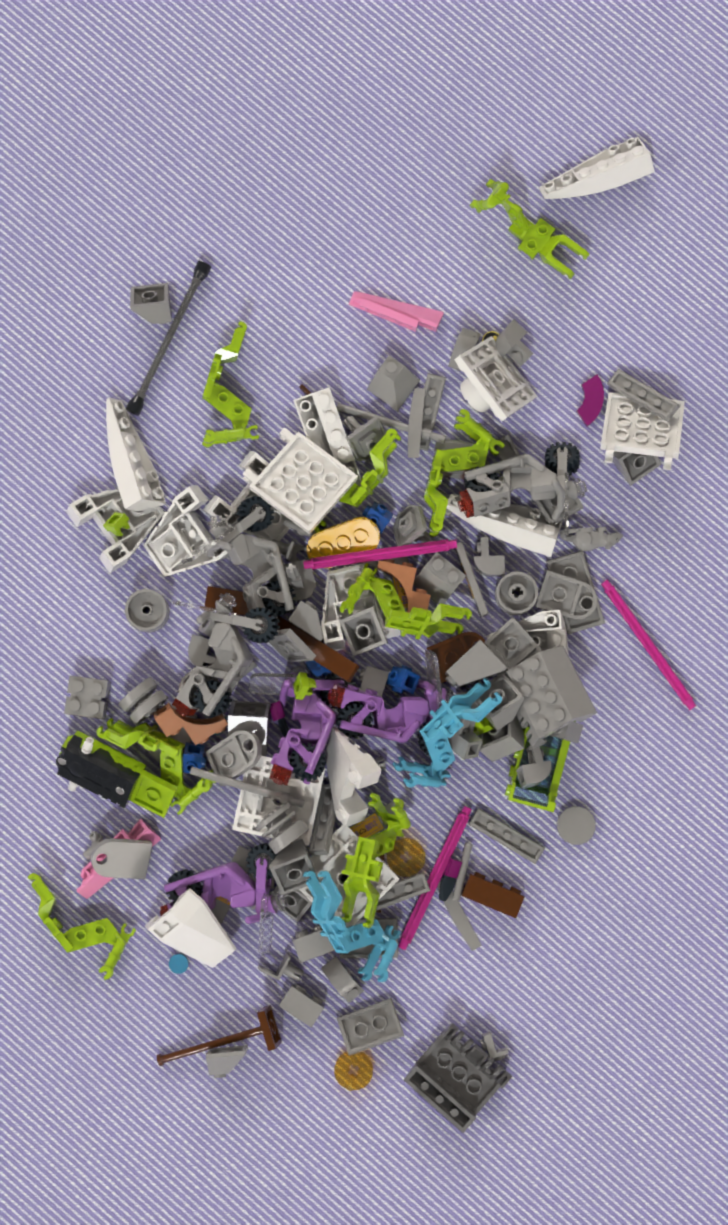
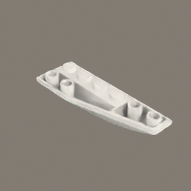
[538,137,655,199]
[293,387,362,486]
[106,397,166,512]
[447,494,564,557]

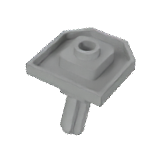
[344,416,386,462]
[393,504,437,546]
[283,558,316,601]

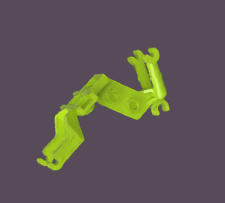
[469,179,590,279]
[202,321,259,448]
[424,409,505,537]
[314,429,401,532]
[340,563,472,640]
[96,718,216,815]
[341,793,411,928]
[28,873,136,980]

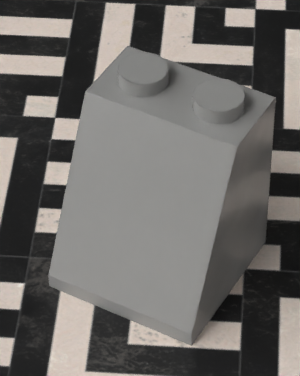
[445,640,507,688]
[228,701,270,756]

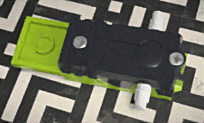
[56,730,178,818]

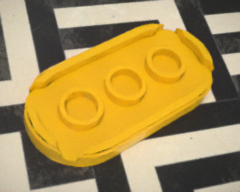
[306,517,380,568]

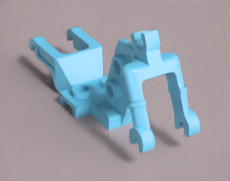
[392,678,502,787]
[303,871,401,982]

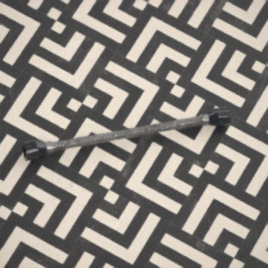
[125,261,211,416]

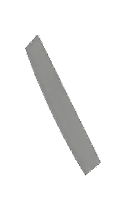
[408,388,425,458]
[437,880,482,951]

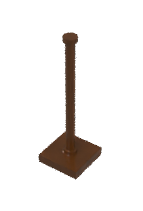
[157,1005,282,1066]

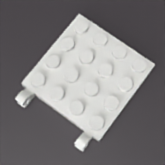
[600,392,685,470]
[243,428,358,534]

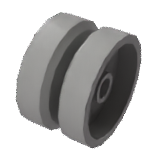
[495,572,538,615]
[125,589,170,633]
[118,677,168,725]

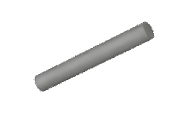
[452,842,473,901]

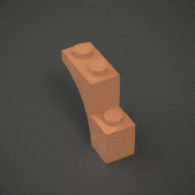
[377,559,431,613]
[153,703,228,745]

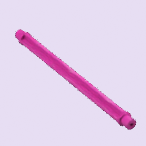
[303,539,457,569]
[601,580,696,710]
[398,806,472,950]

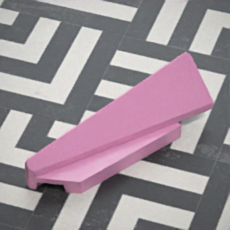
[349,291,444,332]
[76,819,161,899]

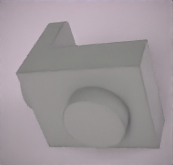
[480,1032,509,1061]

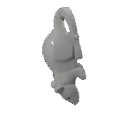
[560,527,623,552]

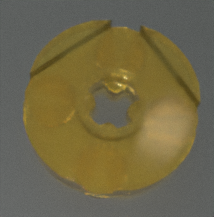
[387,838,425,877]
[334,1051,373,1091]

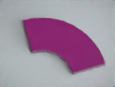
[576,374,604,427]

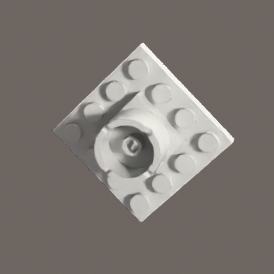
[454,336,537,422]
[232,756,325,846]
[299,825,400,928]

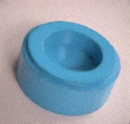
[169,954,189,974]

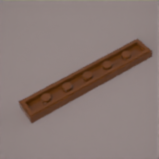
[263,616,360,683]

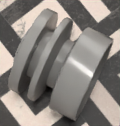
[256,803,309,854]

